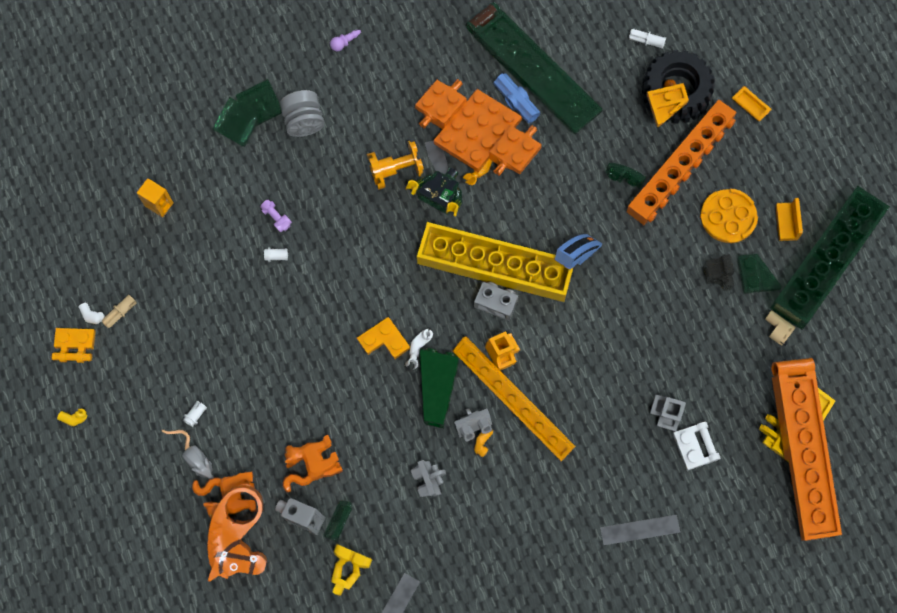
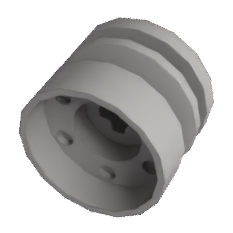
[280,90,325,137]

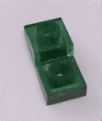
[606,163,646,189]

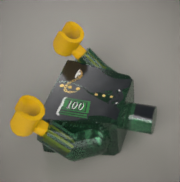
[405,168,462,216]

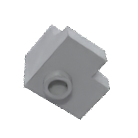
[650,395,686,432]

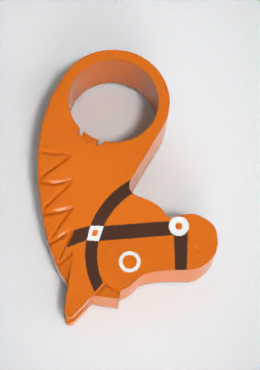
[208,485,267,582]

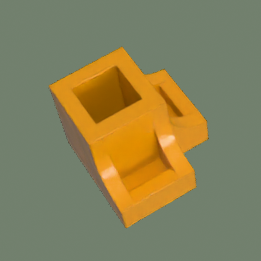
[485,331,520,371]

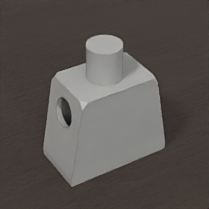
[275,498,326,535]

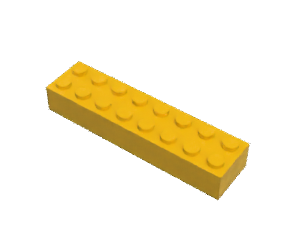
[417,222,574,302]

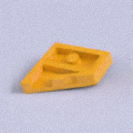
[647,83,689,127]

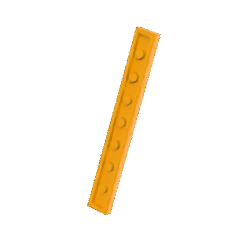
[453,336,576,461]

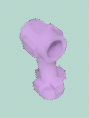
[260,200,292,232]

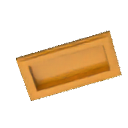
[732,86,772,122]

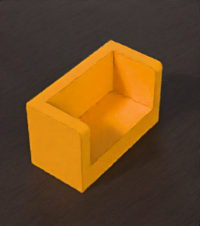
[137,179,173,218]

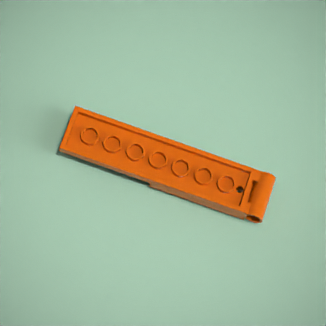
[771,358,842,541]

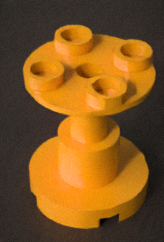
[367,141,424,190]

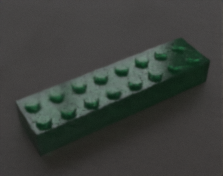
[770,186,890,330]

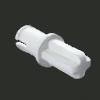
[629,29,666,49]

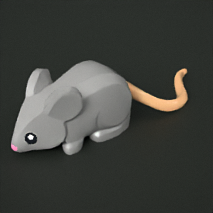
[162,430,214,479]

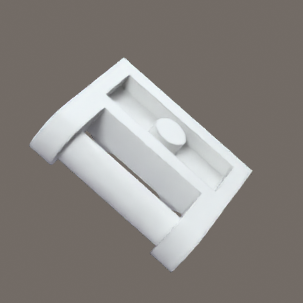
[673,422,721,471]

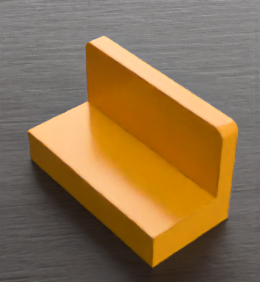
[775,198,803,241]

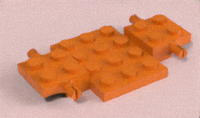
[415,79,542,176]

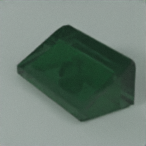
[323,500,353,542]

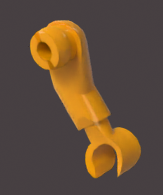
[463,159,493,185]

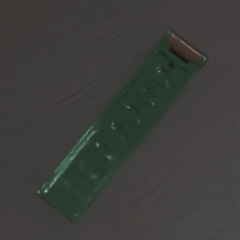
[465,2,603,134]

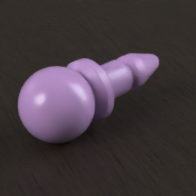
[330,30,361,51]

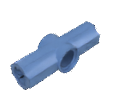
[494,73,540,123]

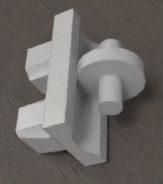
[454,408,492,441]
[411,460,446,497]

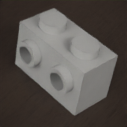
[474,282,519,321]

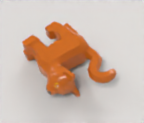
[283,435,343,492]
[192,472,257,519]

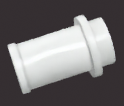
[264,247,288,262]
[183,401,207,427]

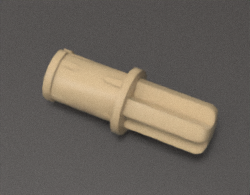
[102,295,137,328]

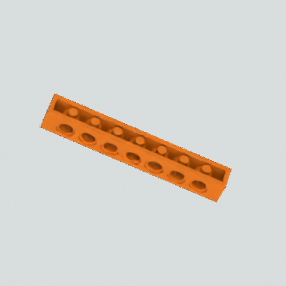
[627,100,737,225]

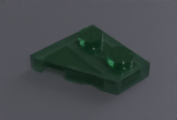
[738,254,782,294]

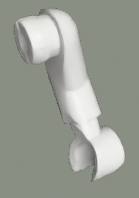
[405,329,433,370]

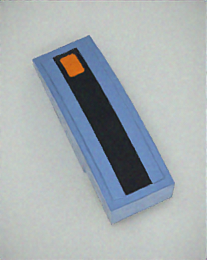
[555,234,602,270]

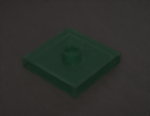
[235,79,282,128]
[213,97,261,147]

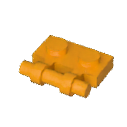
[52,328,96,363]

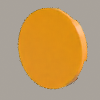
[701,188,758,243]

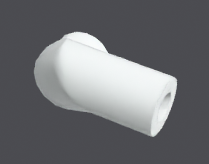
[79,303,105,324]

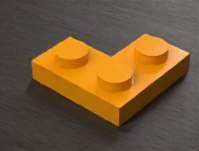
[357,317,410,359]

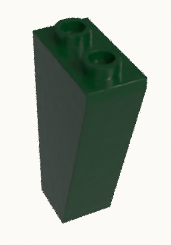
[420,348,459,429]

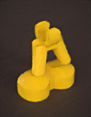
[331,544,372,596]

